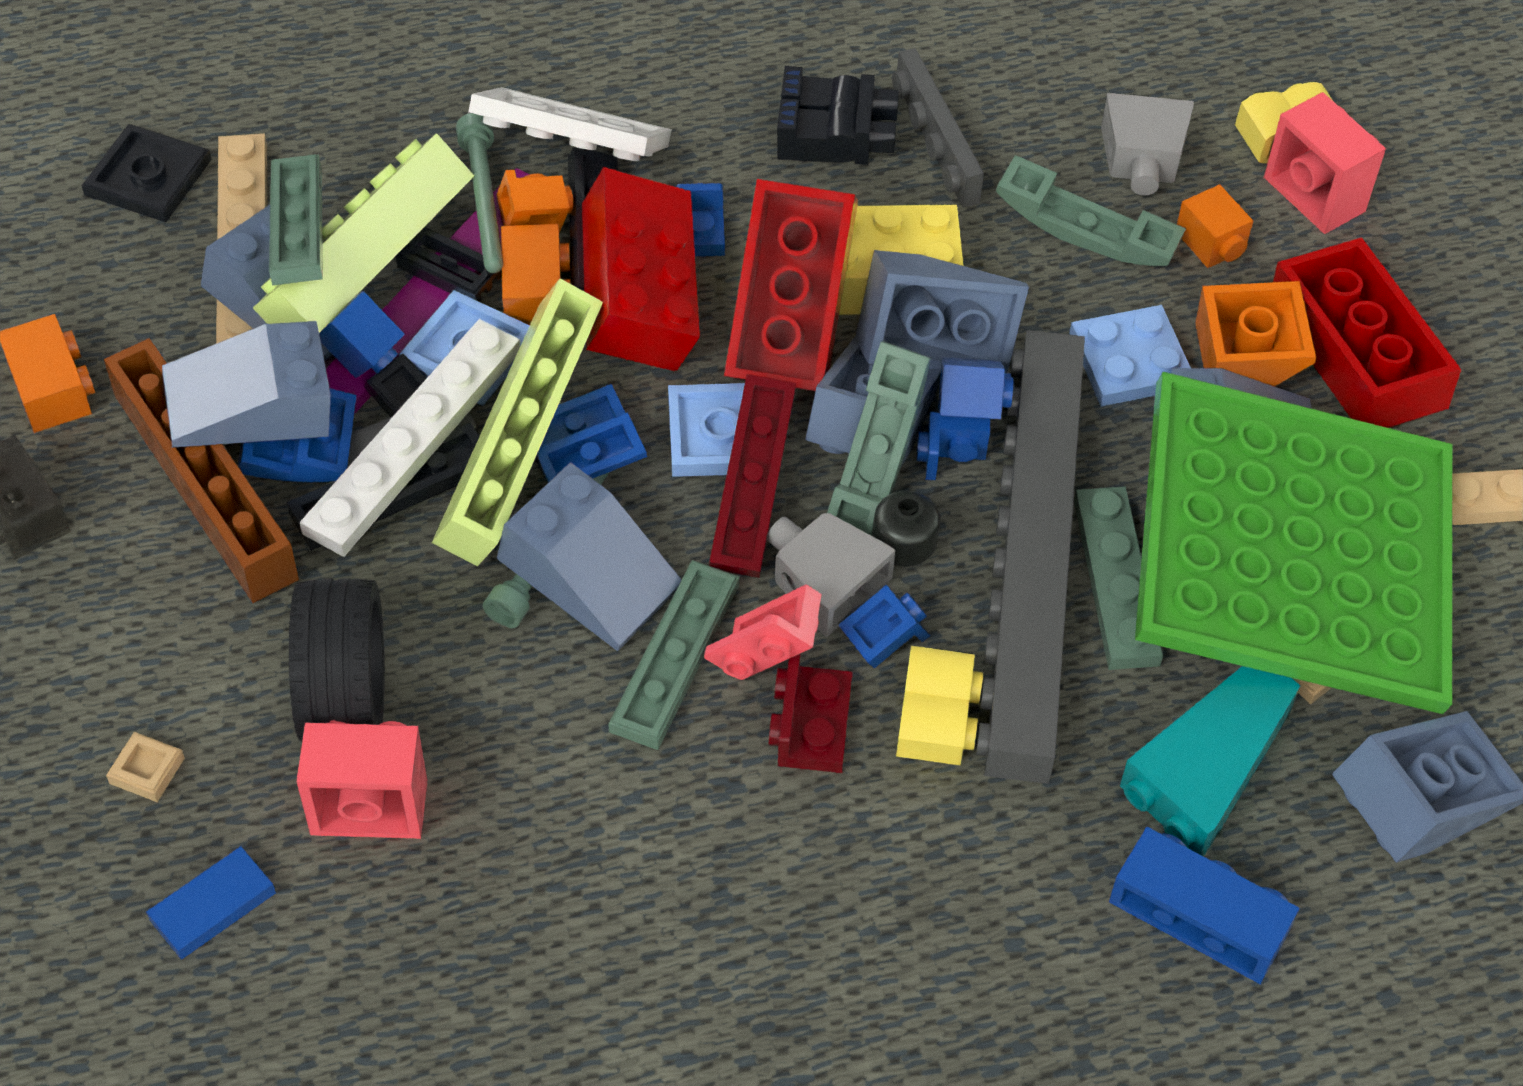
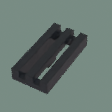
[396,227,502,302]

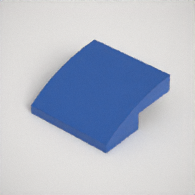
[535,384,647,483]
[237,388,357,482]

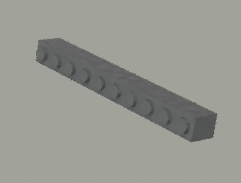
[976,330,1085,784]

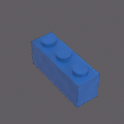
[1109,827,1300,985]

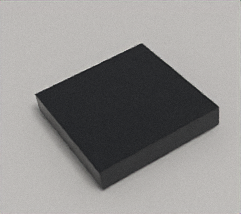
[81,124,212,222]

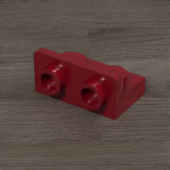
[768,653,853,773]

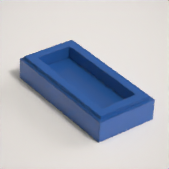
[146,846,276,960]

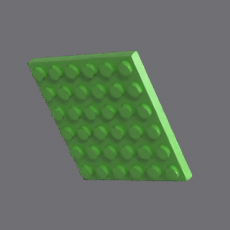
[1135,372,1452,714]

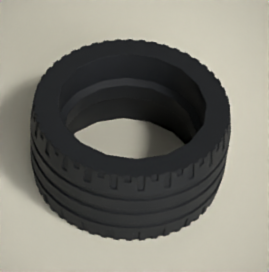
[289,578,385,742]

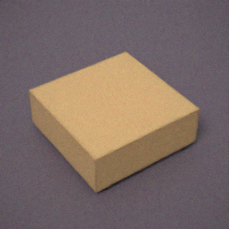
[106,732,185,802]

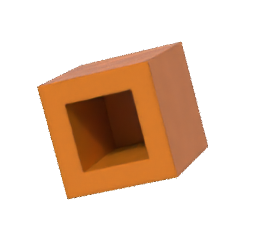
[1177,184,1253,268]

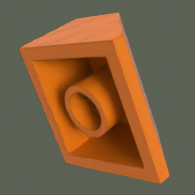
[1195,281,1316,387]

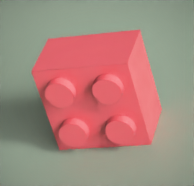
[1264,92,1386,234]
[296,720,428,839]

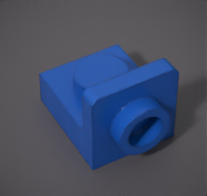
[676,183,725,256]
[917,412,990,480]
[838,585,930,668]

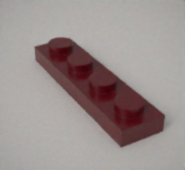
[709,374,796,578]

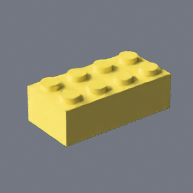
[839,205,964,315]

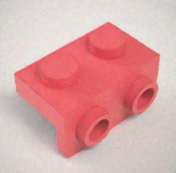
[704,584,822,680]

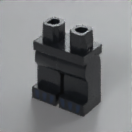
[777,66,899,165]

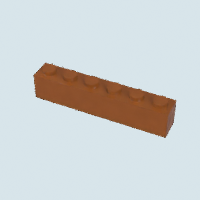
[104,338,299,603]

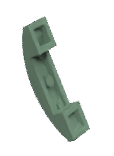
[996,155,1186,266]
[827,341,931,536]

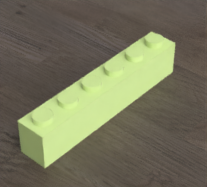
[253,133,474,333]
[432,278,603,566]

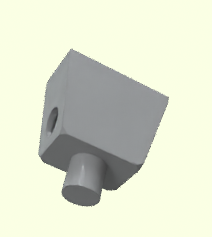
[1101,93,1194,195]
[767,513,896,637]

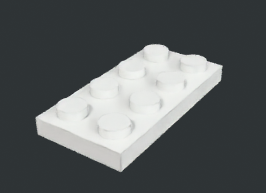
[469,87,672,161]

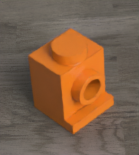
[496,170,573,232]

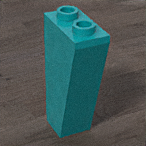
[1120,666,1300,856]

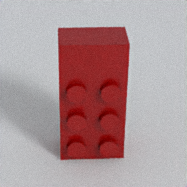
[582,167,700,371]
[724,179,858,392]
[1273,237,1462,428]

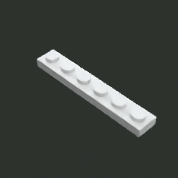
[300,319,520,557]

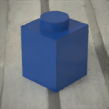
[319,291,405,378]

